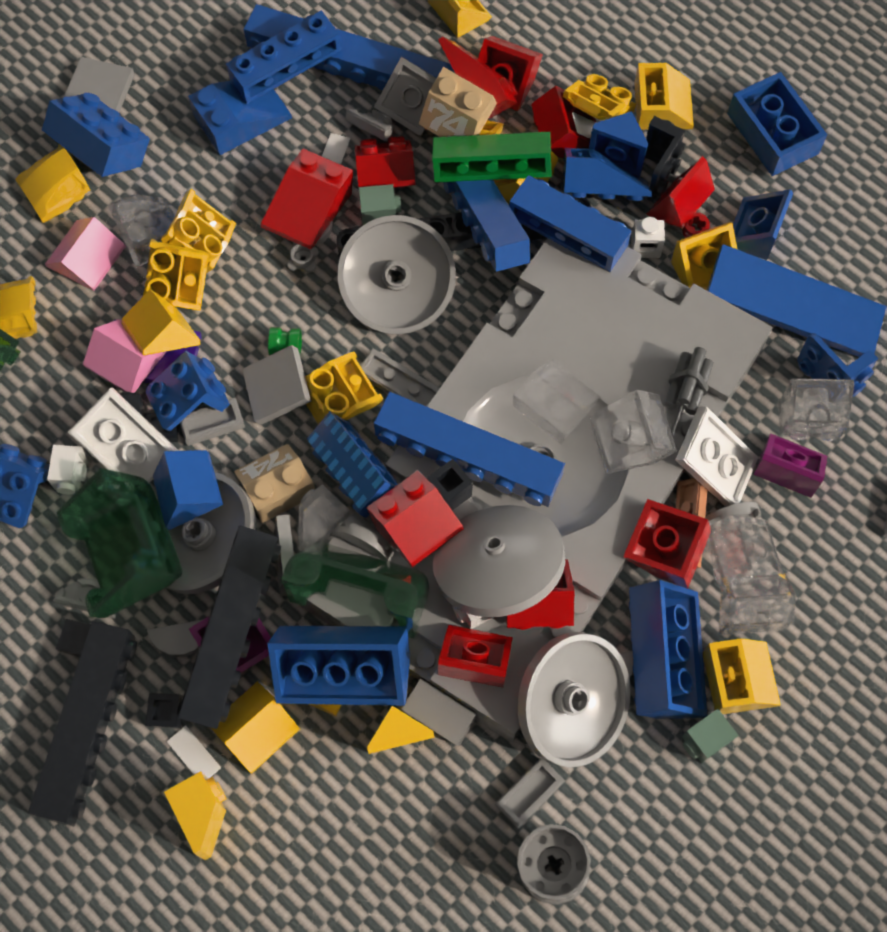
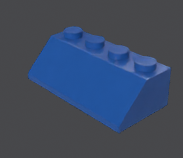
[629,580,708,719]
[267,626,410,706]

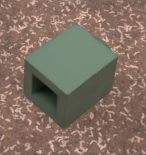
[359,184,401,225]
[682,709,739,763]

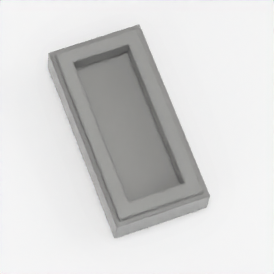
[180,398,245,446]
[495,758,565,829]

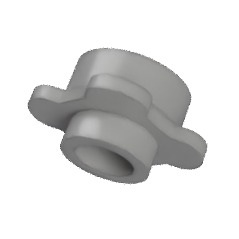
[287,244,318,273]

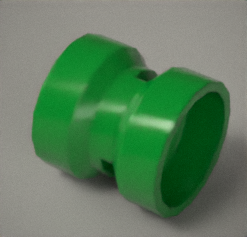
[268,327,302,356]

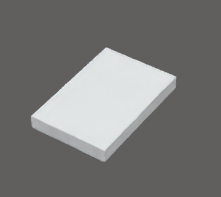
[68,387,179,496]
[675,407,758,507]

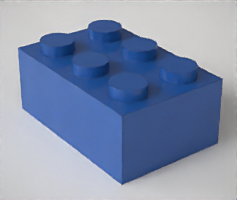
[727,72,827,176]
[42,93,150,177]

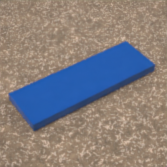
[707,244,887,357]

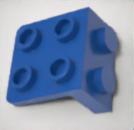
[797,333,878,404]
[146,351,230,431]
[0,444,49,528]

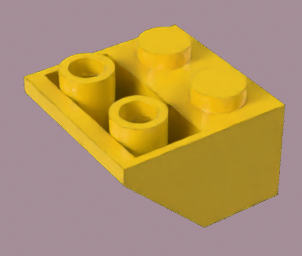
[634,63,694,130]
[702,639,781,714]

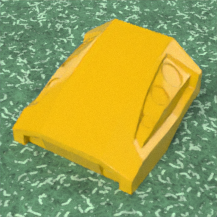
[563,74,636,121]
[15,144,90,223]
[161,189,236,273]
[143,239,209,311]
[0,276,37,343]
[305,351,383,425]

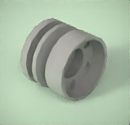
[517,824,591,905]

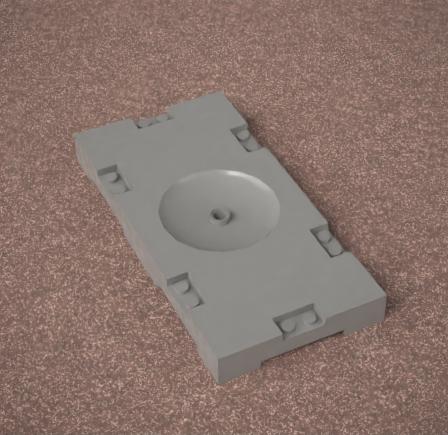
[294,238,773,743]

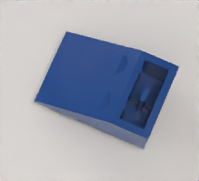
[562,147,652,201]

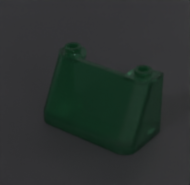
[56,468,183,618]
[281,542,429,639]

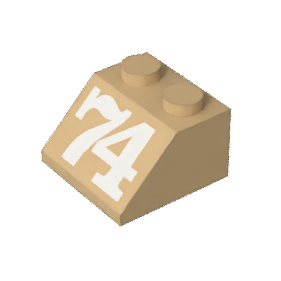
[419,67,497,137]
[234,444,316,523]

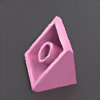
[45,217,126,291]
[83,319,167,393]

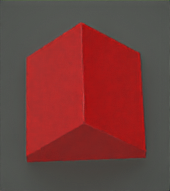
[646,156,715,228]
[438,625,513,688]

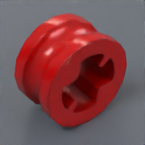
[682,212,710,238]

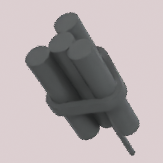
[664,347,714,436]

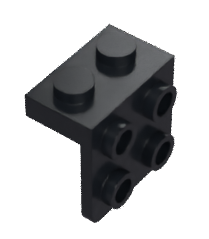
[645,116,686,202]

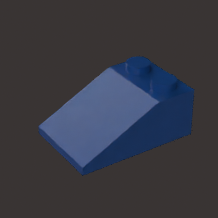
[188,81,292,155]

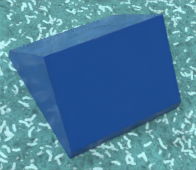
[589,111,648,177]
[733,189,793,260]
[153,450,223,530]

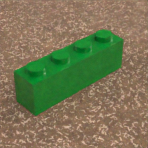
[432,132,552,182]

